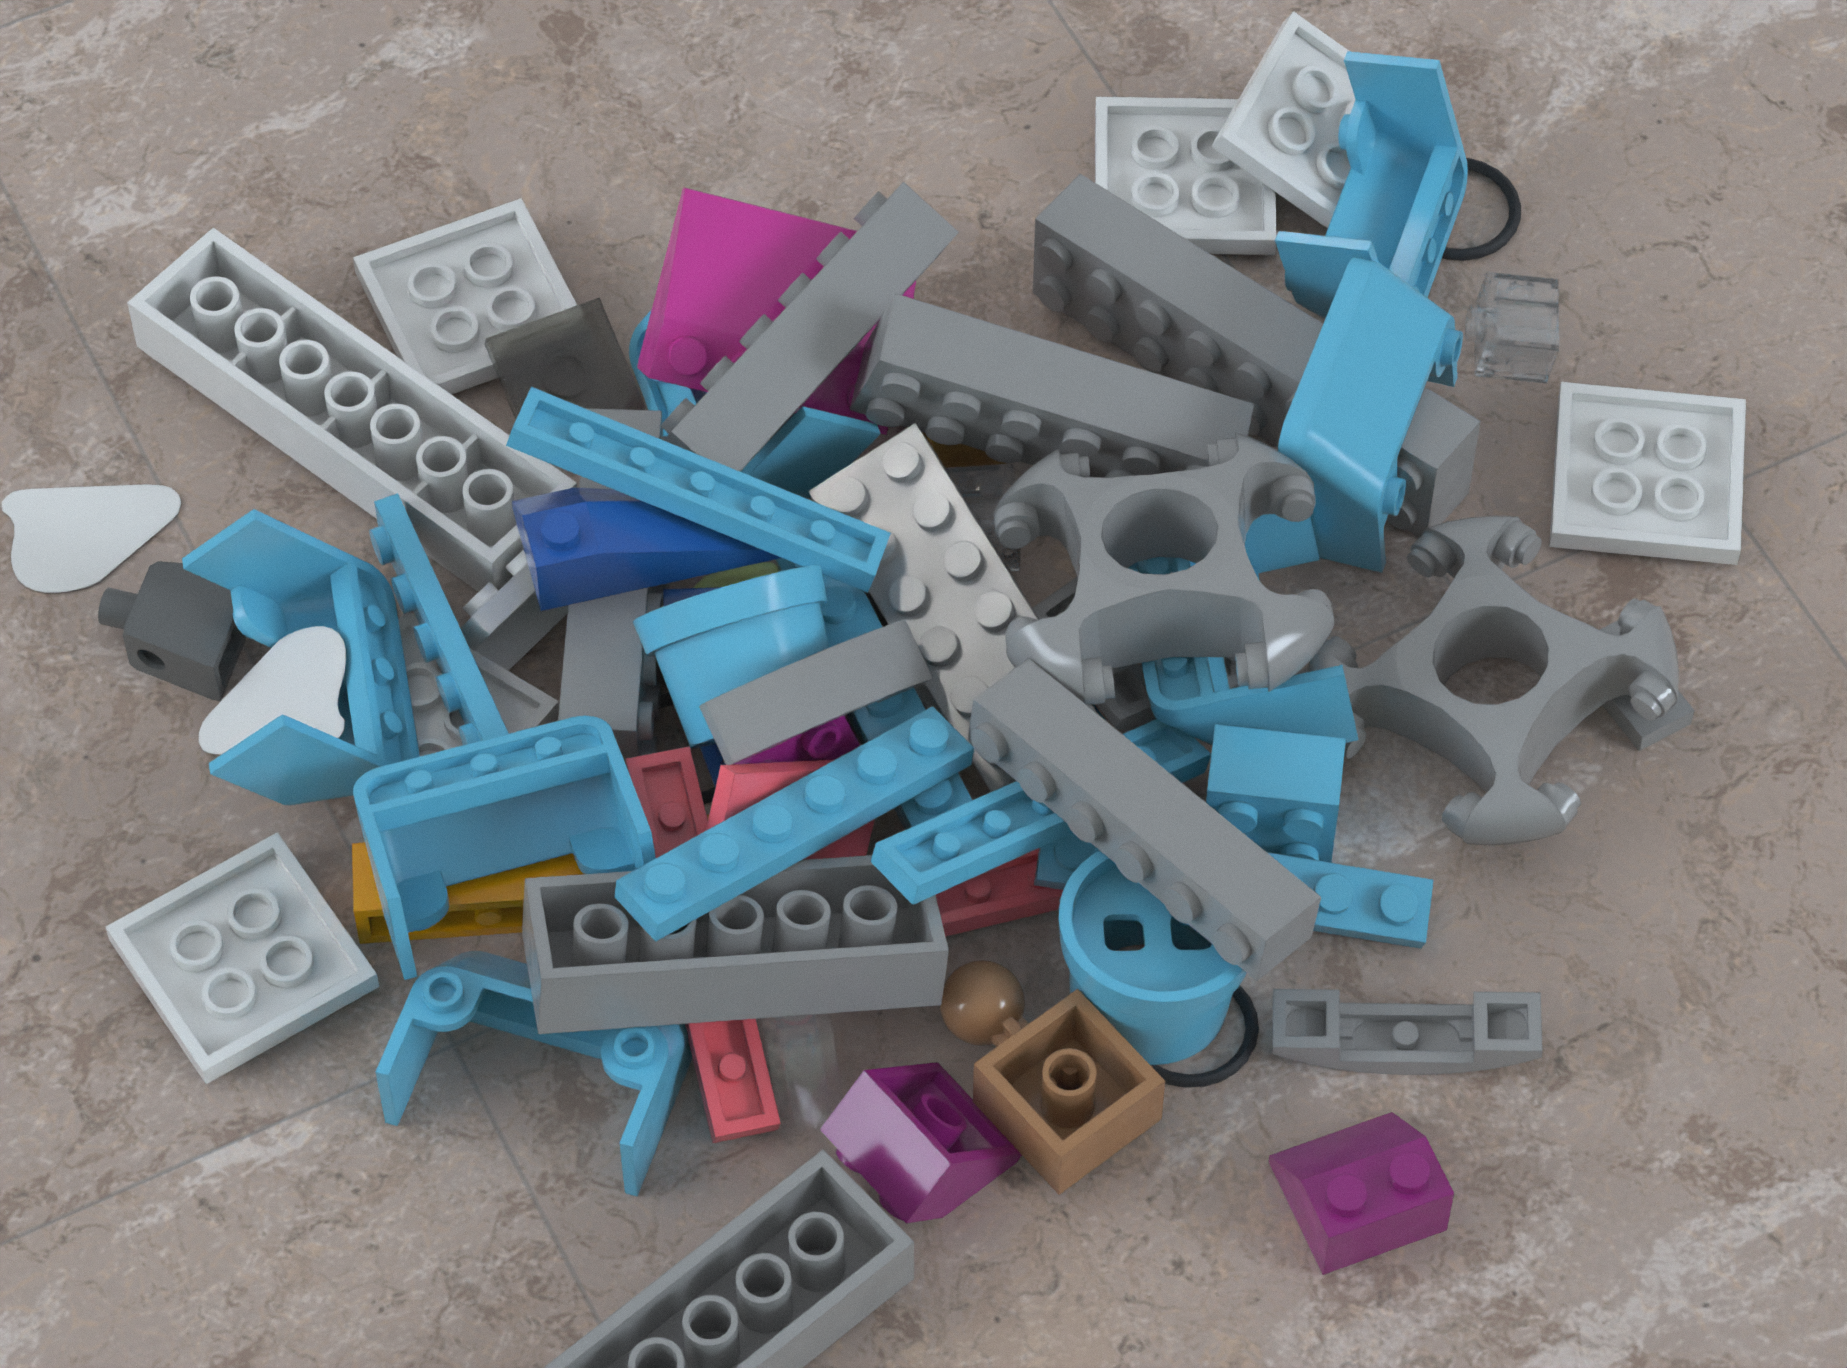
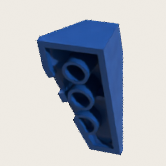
[512,488,781,611]

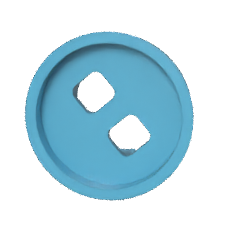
[633,565,829,749]
[1059,850,1247,1065]

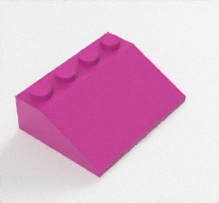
[637,187,916,435]

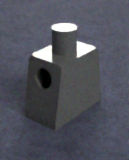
[98,561,247,702]

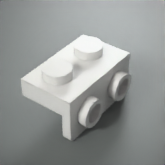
[460,549,568,670]

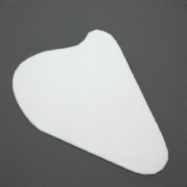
[1,484,181,593]
[199,626,346,755]

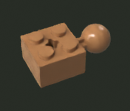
[940,960,1165,1195]

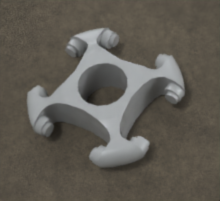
[993,432,1335,705]
[1308,516,1679,846]

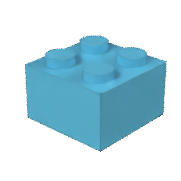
[1206,724,1346,863]

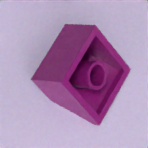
[820,1062,1022,1224]
[1268,1112,1454,1275]

